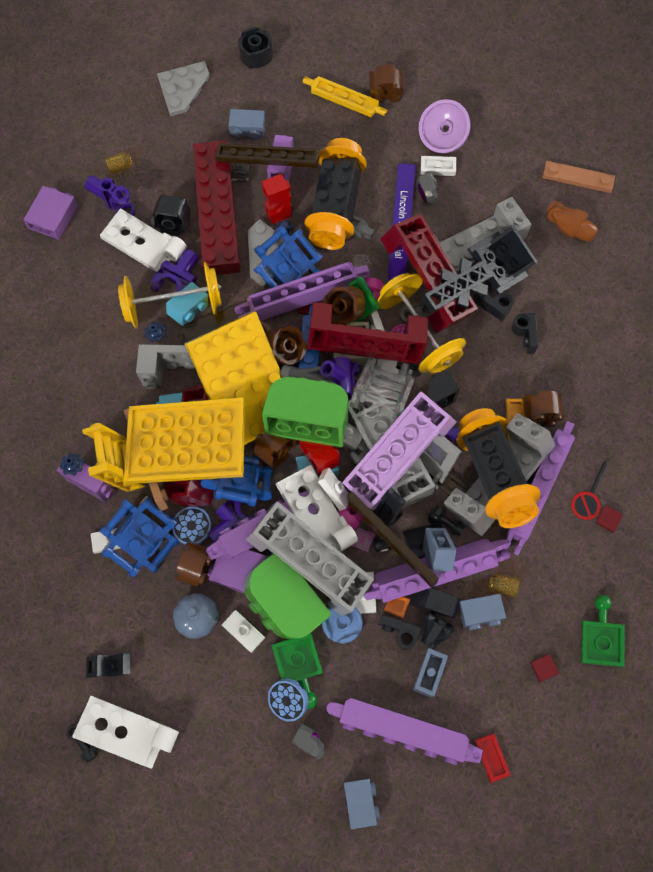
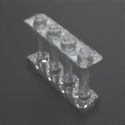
[350,357,415,419]

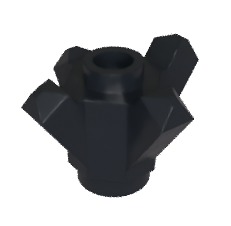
[421,611,454,649]

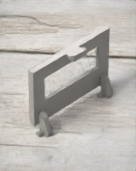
[419,434,462,489]

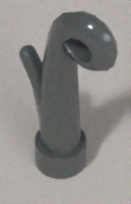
[280,364,336,384]

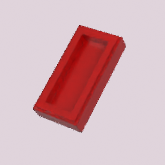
[474,733,511,783]

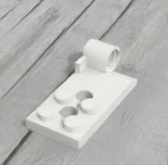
[100,208,187,272]
[275,465,358,552]
[72,696,179,769]

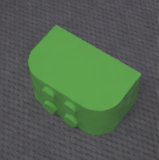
[262,377,348,447]
[243,553,332,639]

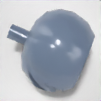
[173,593,219,639]

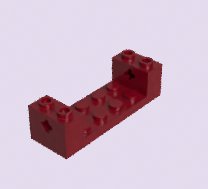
[380,214,478,334]
[307,302,428,364]
[164,385,214,507]

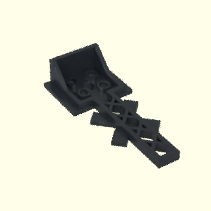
[421,225,538,313]

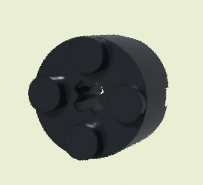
[238,27,273,69]
[151,194,191,236]

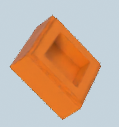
[384,597,410,619]

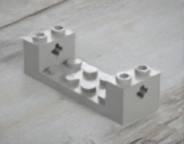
[434,197,531,273]
[136,344,195,389]
[348,387,435,510]
[444,413,555,536]
[245,502,374,616]

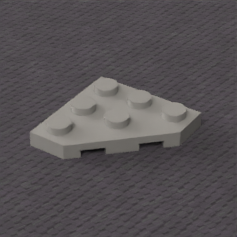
[157,61,210,116]
[248,219,284,288]

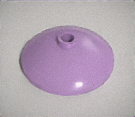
[419,99,471,153]

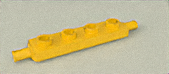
[303,76,387,117]

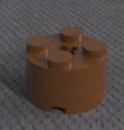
[369,65,404,103]
[323,285,366,325]
[266,326,307,366]
[522,391,564,427]
[254,433,297,468]
[175,541,214,587]

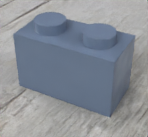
[228,109,266,139]
[423,528,456,572]
[458,594,506,631]
[413,648,448,698]
[344,778,380,829]

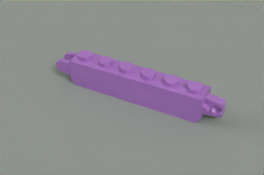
[235,262,370,321]
[505,421,575,555]
[206,489,332,560]
[364,539,510,603]
[326,698,483,765]

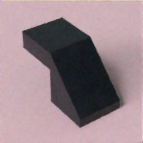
[409,588,460,618]
[86,653,130,678]

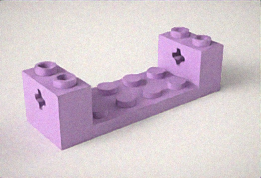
[342,392,457,510]

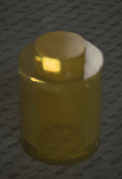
[105,152,133,175]
[488,573,520,598]

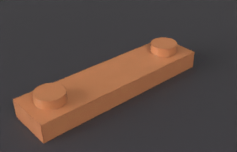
[542,161,615,193]

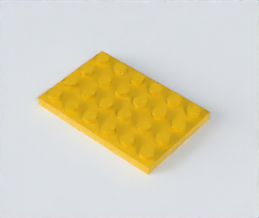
[185,311,281,445]
[123,398,246,484]

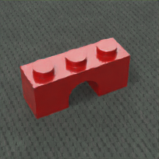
[261,174,293,224]

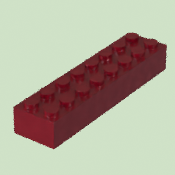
[193,140,241,276]

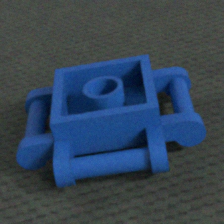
[253,226,323,288]
[201,455,273,507]
[99,496,179,578]

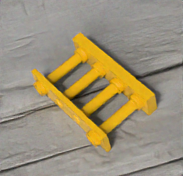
[82,423,145,492]

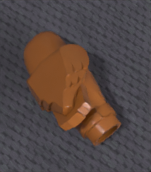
[547,201,598,242]

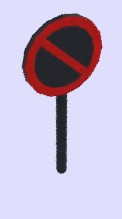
[571,461,607,520]

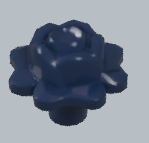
[275,220,295,236]
[144,322,166,342]
[60,452,84,476]

